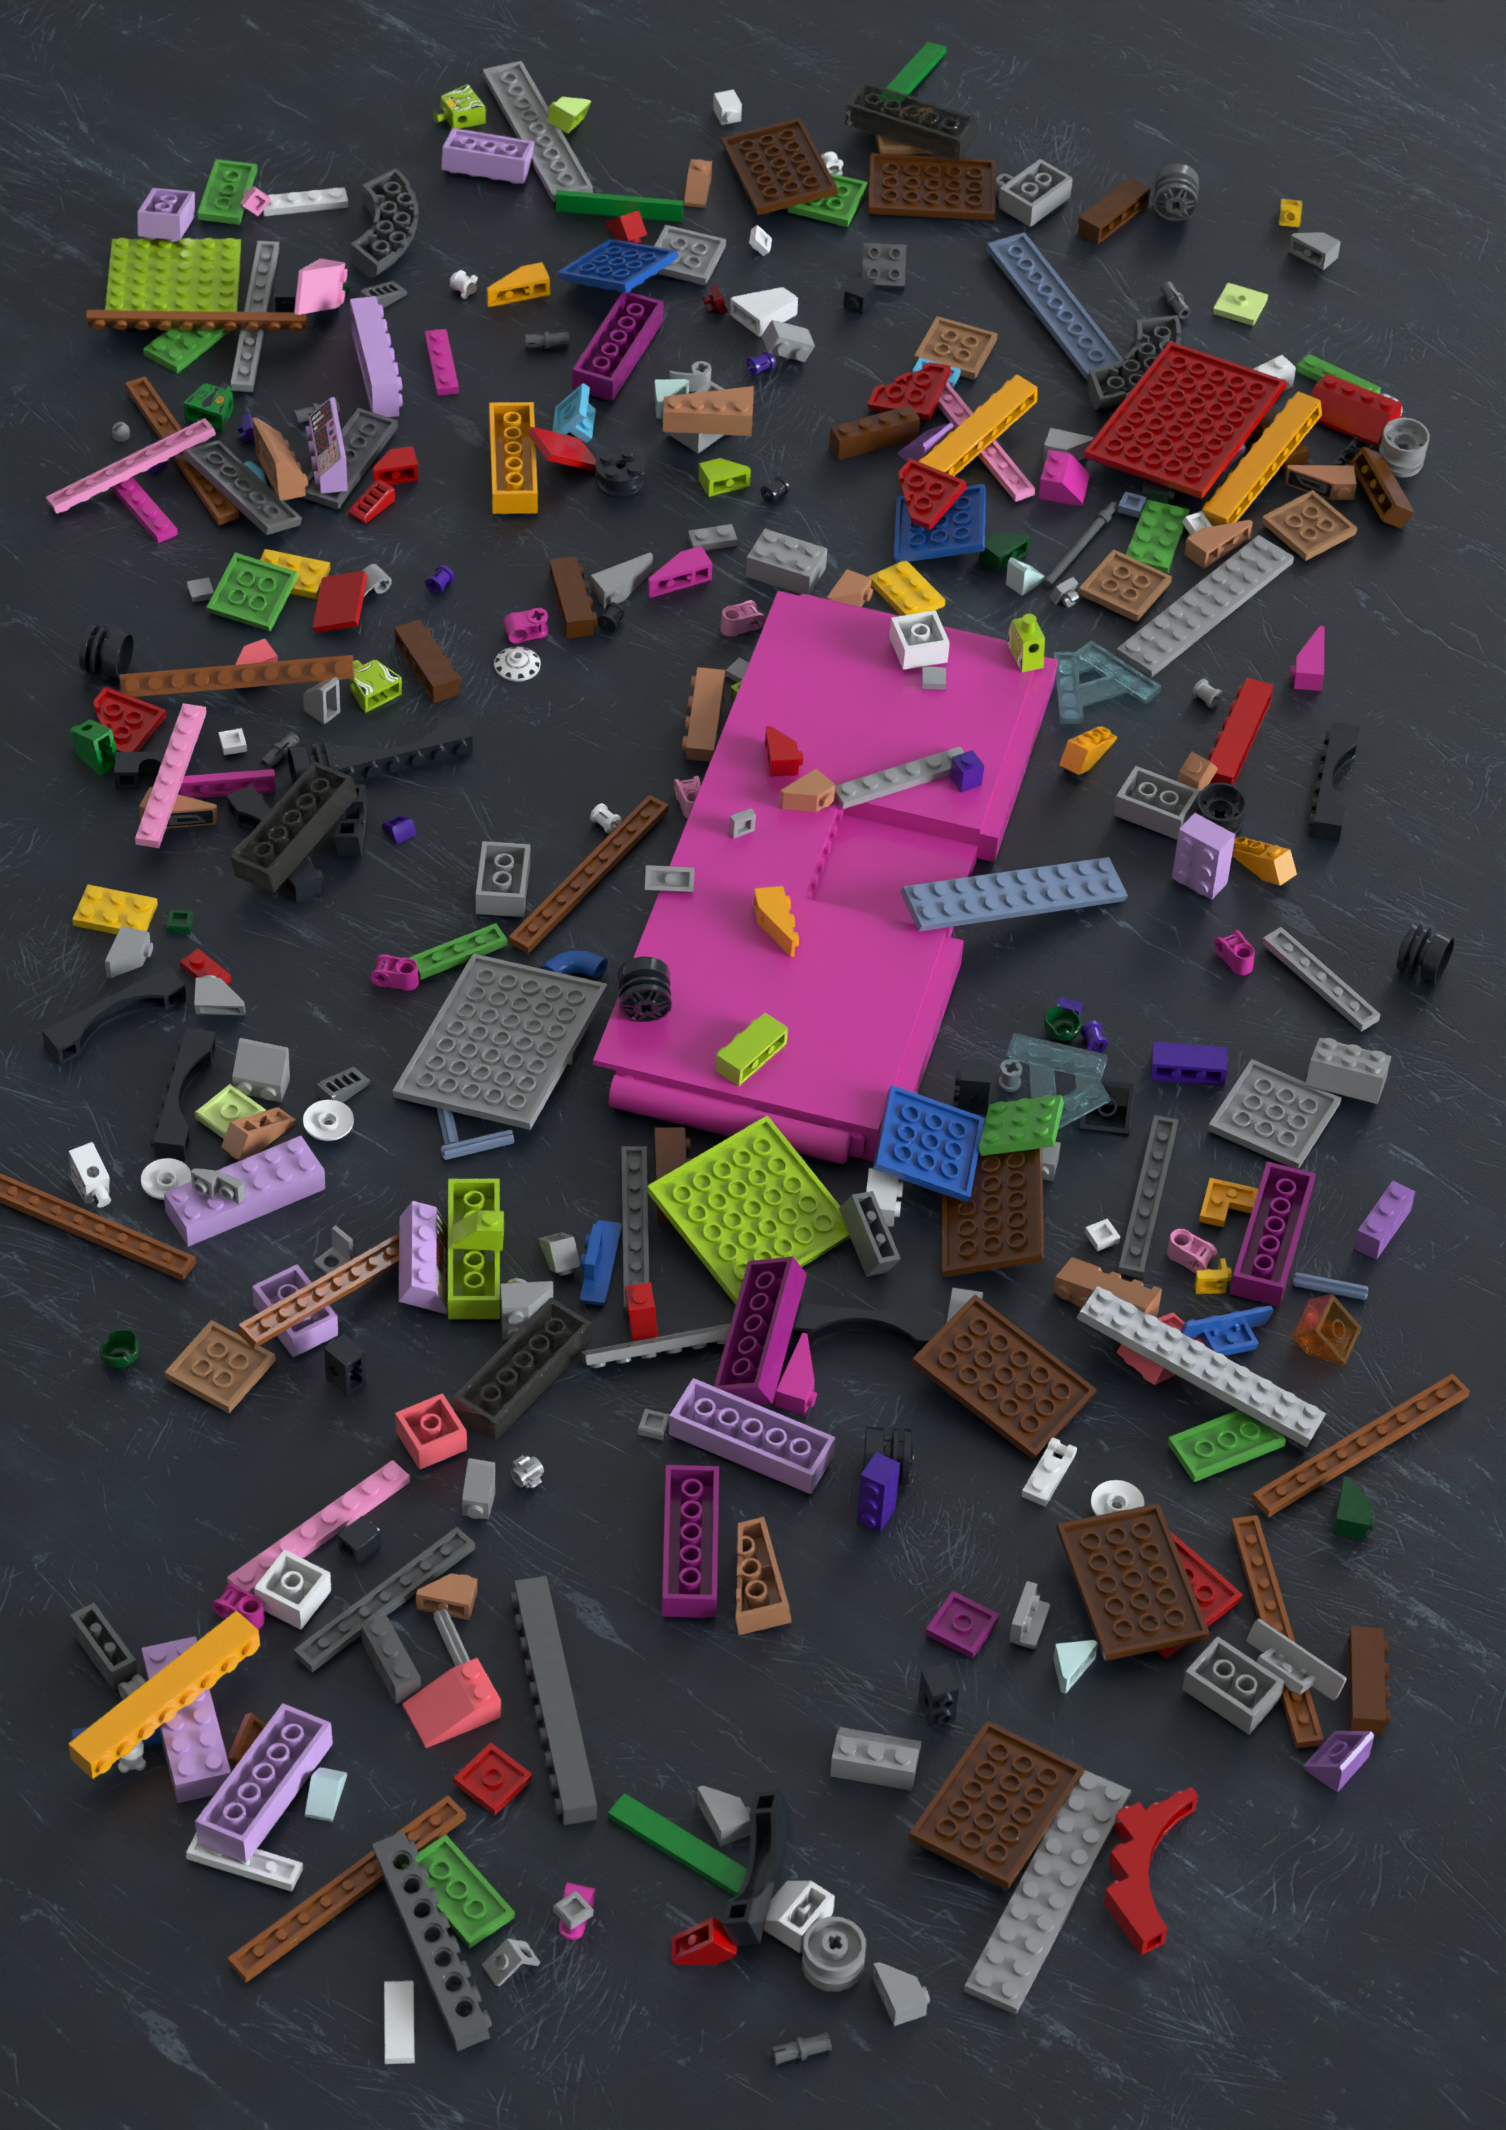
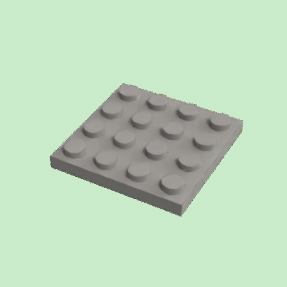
[1208,1059,1341,1169]

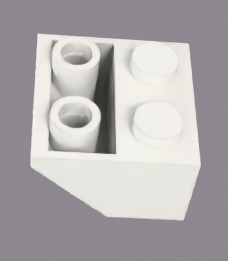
[764,1881,834,1953]

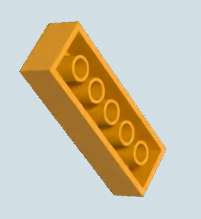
[489,402,538,514]

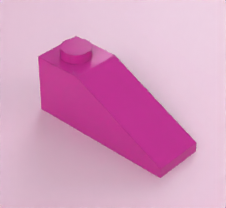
[648,546,712,598]
[1290,626,1324,691]
[775,1333,817,1416]

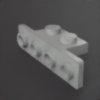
[1247,1619,1346,1700]

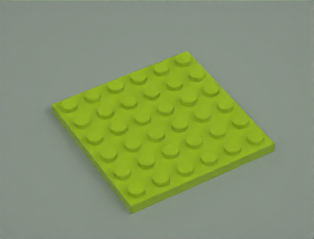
[105,238,241,312]
[646,1115,851,1304]

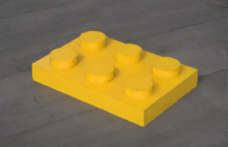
[260,549,330,600]
[869,561,945,616]
[72,885,158,934]

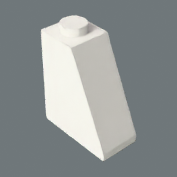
[730,287,798,337]

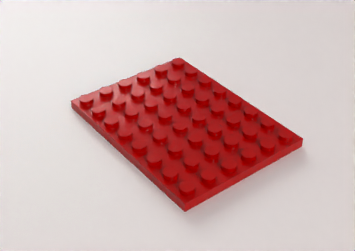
[1084,341,1286,499]

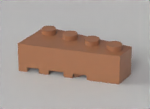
[663,386,754,436]
[682,667,725,762]
[1053,1257,1162,1318]
[736,1517,791,1635]

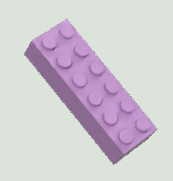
[350,296,403,417]
[164,1136,325,1247]
[669,1378,836,1494]
[142,1636,231,1803]
[195,1703,333,1863]

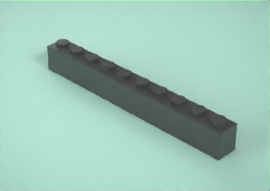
[510,1576,597,1825]

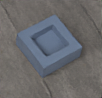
[1118,492,1146,518]

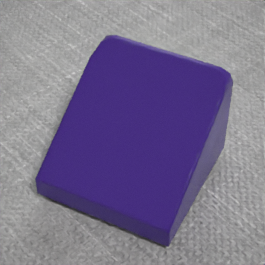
[382,815,417,844]
[1056,997,1084,1017]

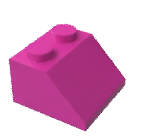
[1039,450,1090,506]

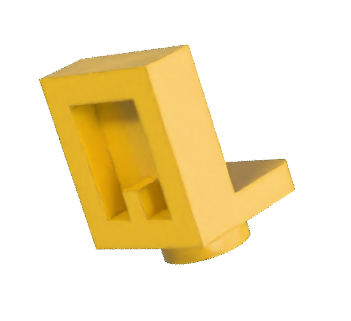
[1279,199,1302,227]
[1194,1258,1232,1294]

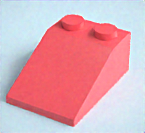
[1117,1313,1205,1385]
[402,1658,501,1749]

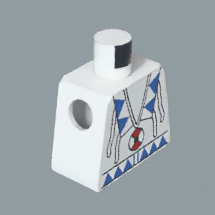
[69,1142,111,1207]

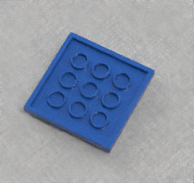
[557,239,678,293]
[894,484,986,563]
[873,1085,985,1202]

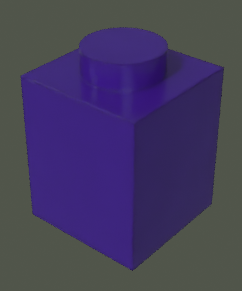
[950,750,984,792]

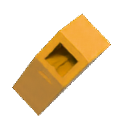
[1059,727,1117,775]
[1232,837,1297,885]
[753,886,799,957]

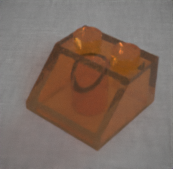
[1292,1294,1362,1366]

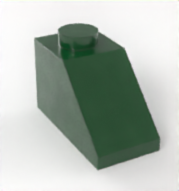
[978,533,1031,574]
[1333,1476,1375,1540]

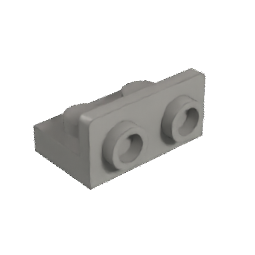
[1009,1581,1050,1649]

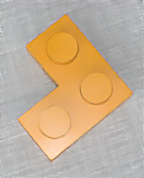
[1199,1178,1259,1227]

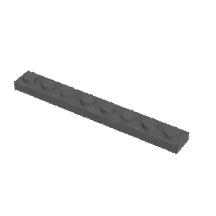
[1118,1115,1179,1279]
[621,1146,649,1313]
[294,1527,475,1672]

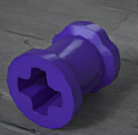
[746,350,775,376]
[425,565,454,595]
[1080,1021,1108,1054]

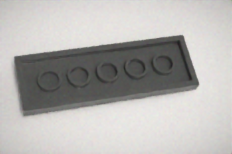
[302,408,398,510]
[183,440,302,535]

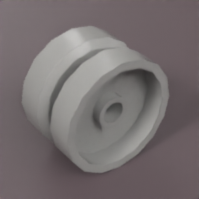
[802,1917,866,1992]

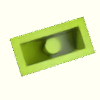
[547,97,591,133]
[699,458,751,497]
[451,1210,504,1251]

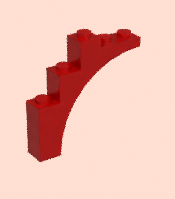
[1103,1787,1198,1955]

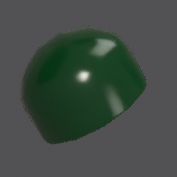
[1044,1005,1082,1041]
[100,1329,139,1368]

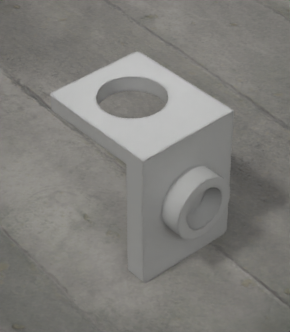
[314,1225,354,1274]
[482,1939,540,1986]

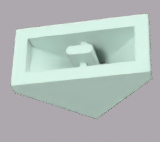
[654,379,689,419]
[1006,558,1046,596]
[1054,1640,1098,1694]
[305,1767,347,1822]

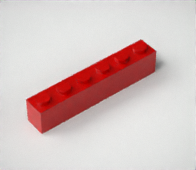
[1208,678,1274,785]

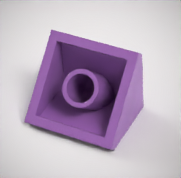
[897,422,954,461]
[1303,1731,1374,1792]

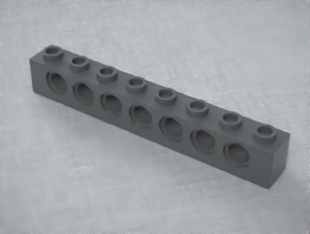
[372,1831,492,2051]

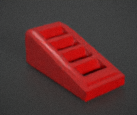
[348,479,395,524]

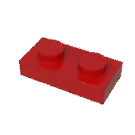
[180,949,231,984]

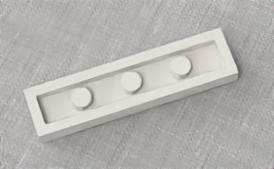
[263,187,348,216]
[186,1833,303,1891]

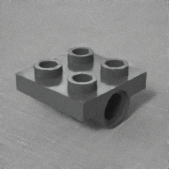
[862,243,906,289]

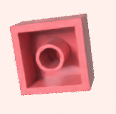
[395,1393,467,1470]

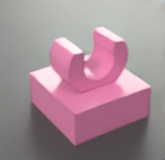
[240,186,271,216]

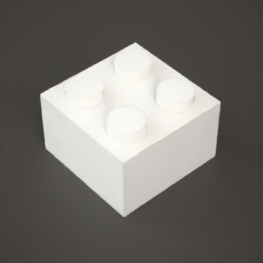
[889,610,950,670]
[254,1549,331,1630]

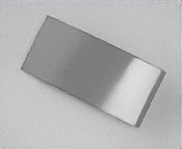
[191,1169,245,1204]

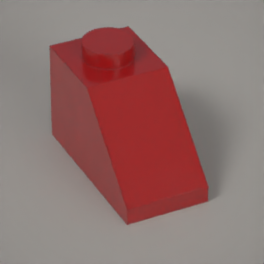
[605,210,647,243]
[373,446,418,485]
[764,726,803,777]
[624,1282,658,1342]
[671,1917,737,1965]

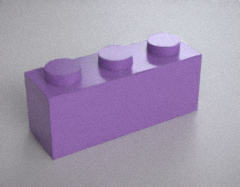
[1354,1181,1415,1260]

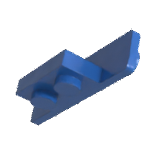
[580,1220,622,1306]
[1180,1306,1274,1356]

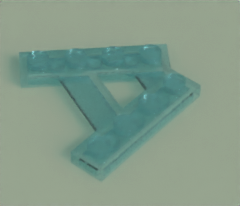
[1053,640,1162,724]
[1006,1033,1111,1129]

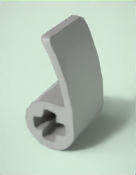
[669,361,711,391]
[362,564,392,598]

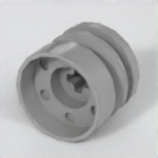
[1379,418,1430,477]

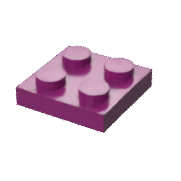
[925,1591,1000,1659]

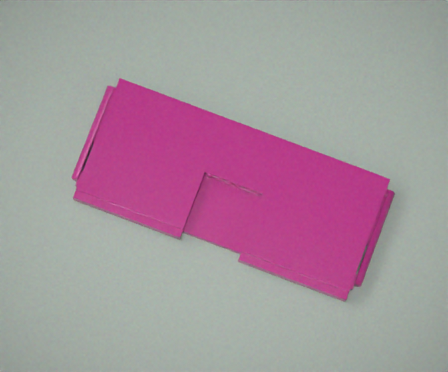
[593,591,1058,1165]

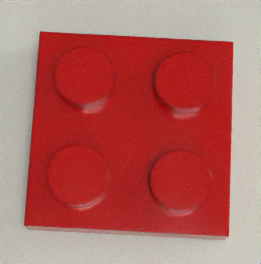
[453,1743,532,1816]

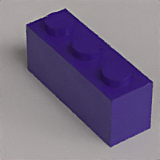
[1150,1042,1227,1086]
[857,1452,900,1532]

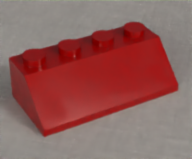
[1311,374,1402,447]

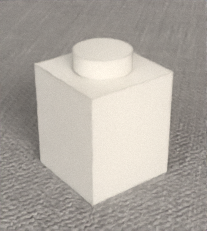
[713,90,742,125]

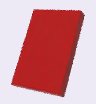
[528,427,597,472]
[313,571,367,633]

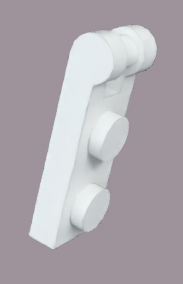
[1022,1437,1077,1507]

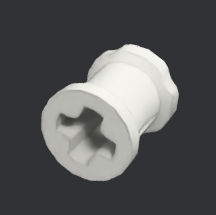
[590,803,622,834]

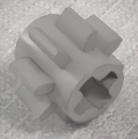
[511,1455,544,1488]

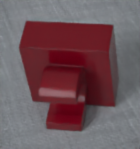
[702,284,729,315]

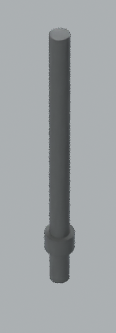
[1043,501,1118,587]

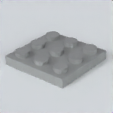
[654,225,726,285]

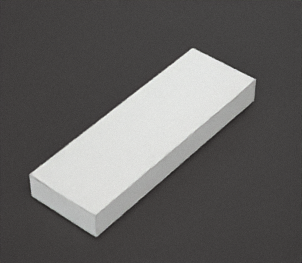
[385,1981,414,2064]

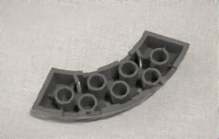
[351,168,419,277]
[1087,315,1181,410]

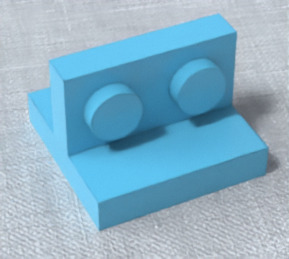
[552,383,596,443]

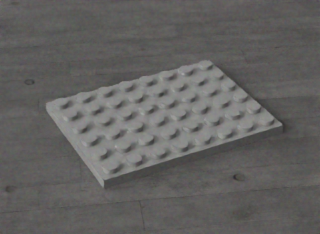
[393,954,608,1130]

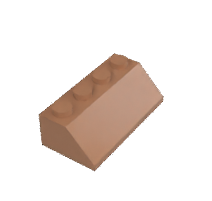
[252,417,308,501]

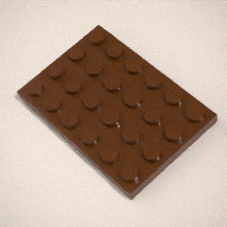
[721,118,838,215]
[868,153,996,221]
[942,1148,1044,1277]
[911,1294,1097,1460]
[1056,1503,1210,1661]
[908,1721,1085,1890]

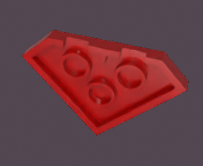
[867,362,952,420]
[898,458,967,531]
[93,687,166,752]

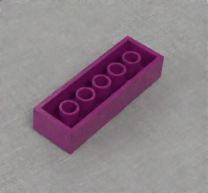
[572,292,664,401]
[1230,1162,1316,1307]
[714,1257,807,1405]
[662,1465,719,1618]

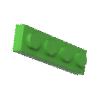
[1296,354,1380,394]
[409,923,507,980]

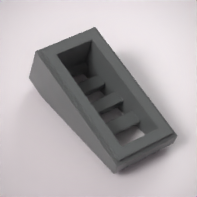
[360,281,407,308]
[316,1067,371,1103]

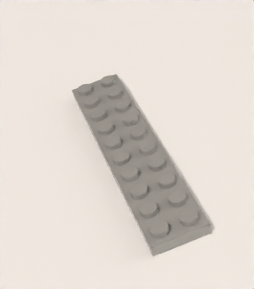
[483,61,593,202]
[1116,535,1294,678]
[1077,1286,1326,1447]
[964,1770,1131,2015]

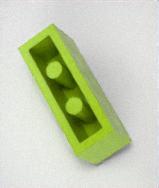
[716,1013,788,1086]

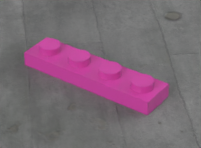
[425,329,459,396]
[112,477,177,543]
[180,769,276,799]

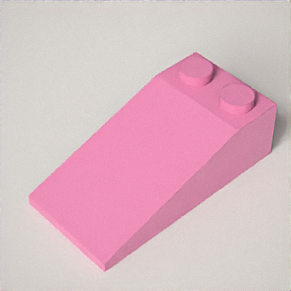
[294,259,347,315]

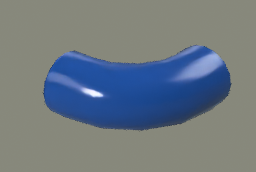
[540,950,608,980]

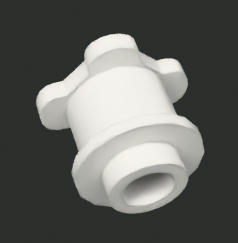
[821,152,844,176]
[450,270,478,299]
[118,1741,146,1773]

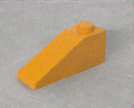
[487,262,550,307]

